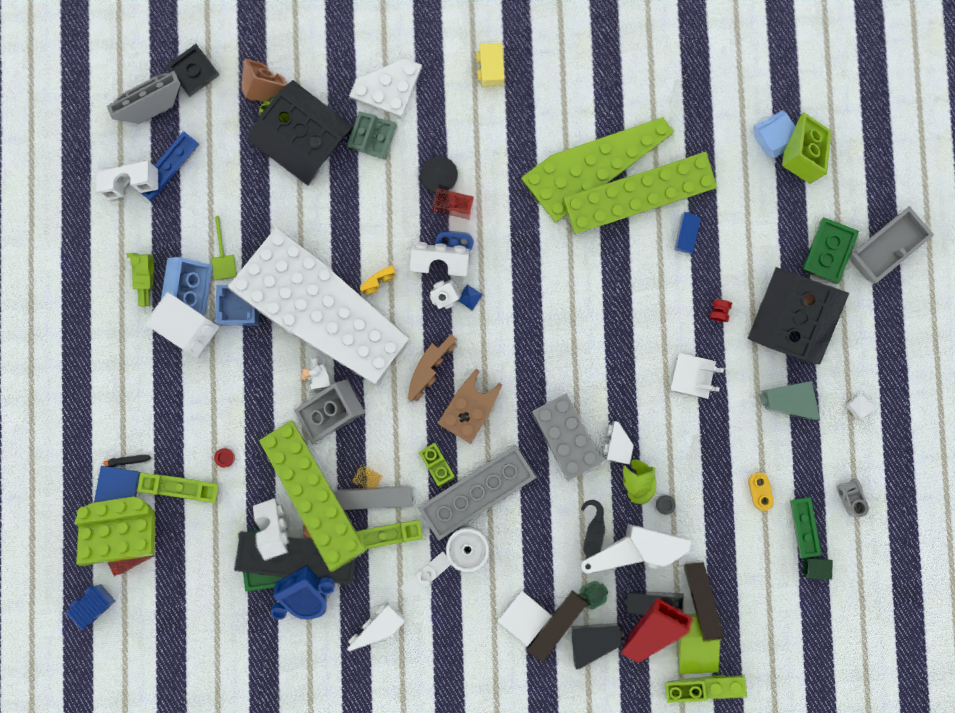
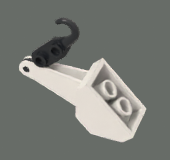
[580,500,691,574]

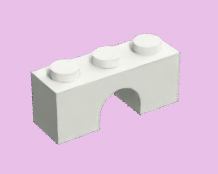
[96,161,158,200]
[410,242,470,277]
[253,498,289,560]

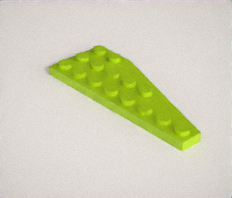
[521,117,675,223]

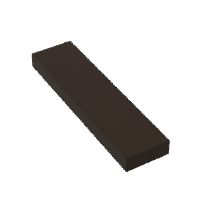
[684,562,724,642]
[527,590,588,663]

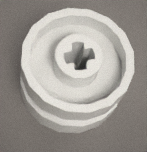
[446,527,489,572]

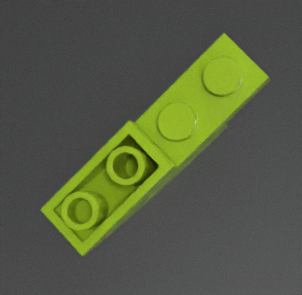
[665,675,747,703]

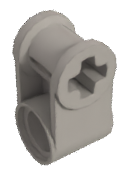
[837,478,869,517]

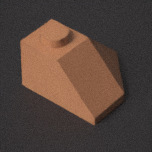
[241,58,287,102]

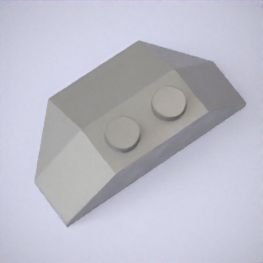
[107,71,180,124]

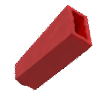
[621,598,693,663]

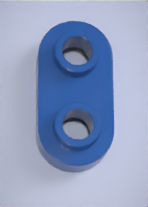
[435,230,474,250]

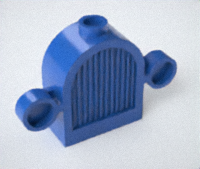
[271,566,335,620]

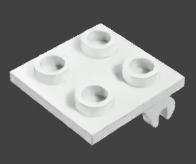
[670,353,724,399]

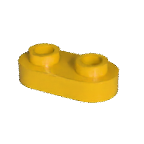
[748,472,774,511]

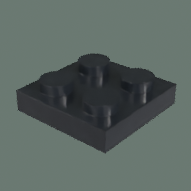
[166,44,220,97]

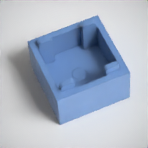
[216,285,259,326]

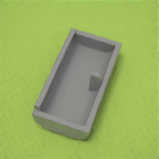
[850,206,934,283]

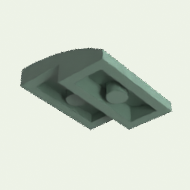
[347,111,397,159]

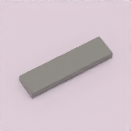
[334,486,413,510]

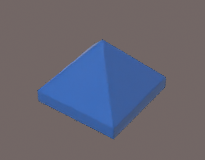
[457,284,483,310]

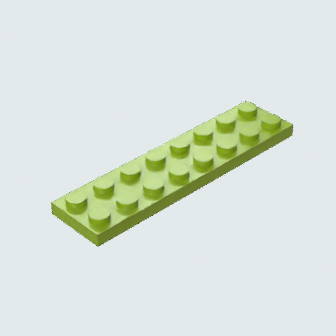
[563,152,717,235]
[259,420,366,572]

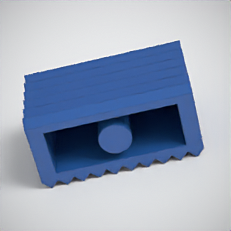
[66,584,116,630]

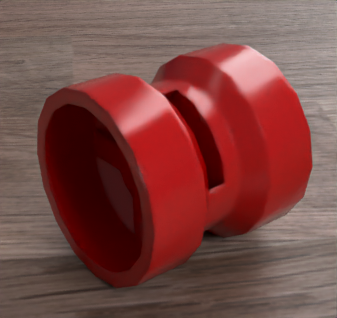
[710,299,733,322]

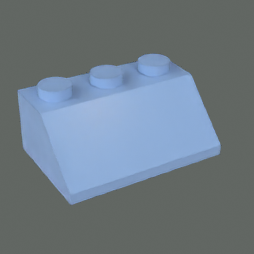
[161,257,213,316]

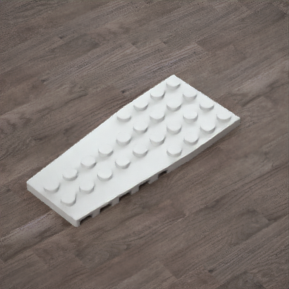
[228,228,408,384]

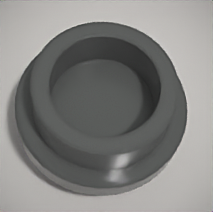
[656,495,675,514]

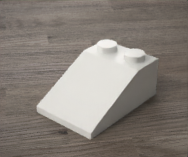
[144,292,219,358]

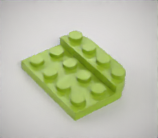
[75,497,155,566]

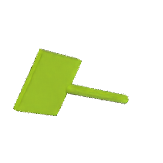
[211,216,237,280]

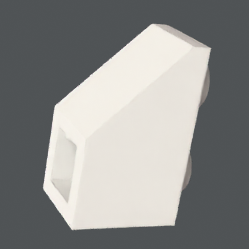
[603,421,634,464]

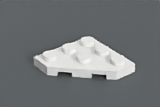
[349,58,422,118]

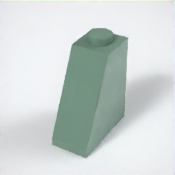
[760,381,820,420]

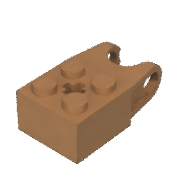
[437,369,502,444]

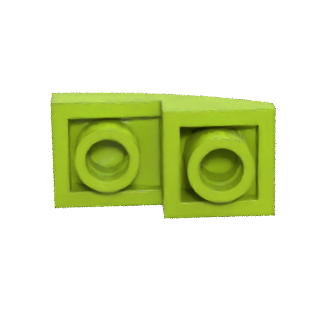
[419,443,456,487]

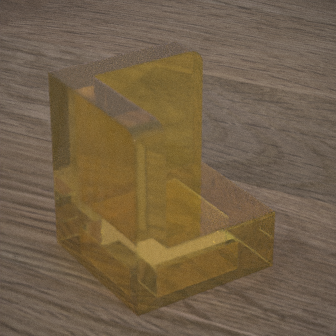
[352,464,383,488]

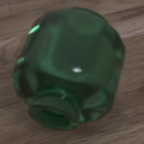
[579,580,608,610]

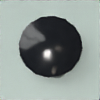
[421,156,458,193]

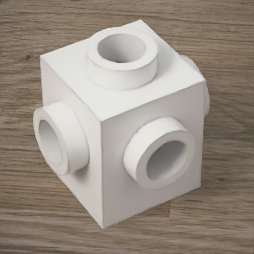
[430,278,461,309]

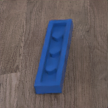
[138,131,200,202]

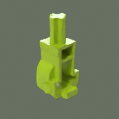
[126,253,154,306]

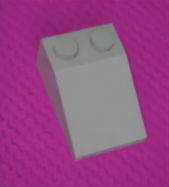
[294,380,365,443]

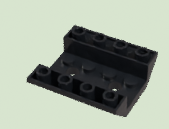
[247,80,354,186]
[747,267,849,365]

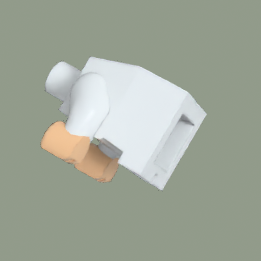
[301,359,330,392]

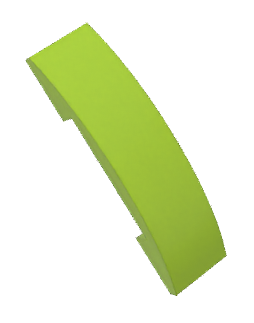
[137,472,219,503]
[356,520,423,549]

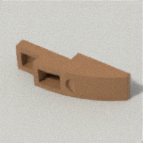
[408,334,457,402]

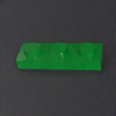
[790,497,821,558]

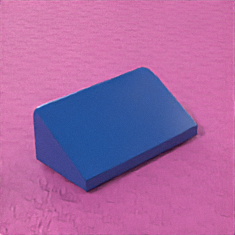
[674,211,701,254]

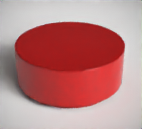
[214,448,235,468]

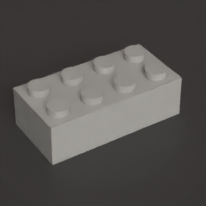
[531,393,603,481]

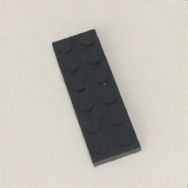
[234,531,356,585]

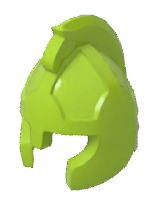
[623,460,656,504]

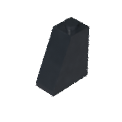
[625,591,684,615]
[571,623,624,669]

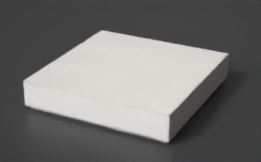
[497,590,552,646]

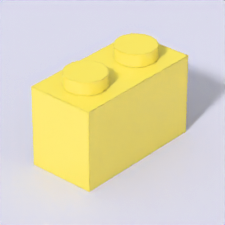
[476,43,505,87]

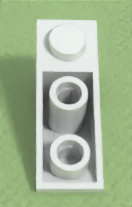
[347,603,406,651]

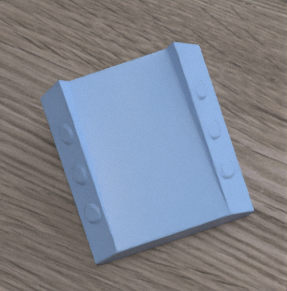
[754,110,795,158]

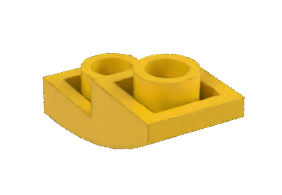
[360,265,396,295]

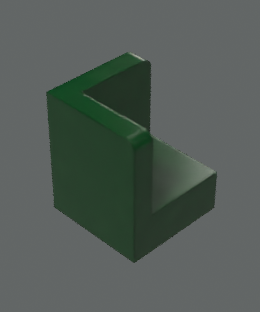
[803,557,833,580]

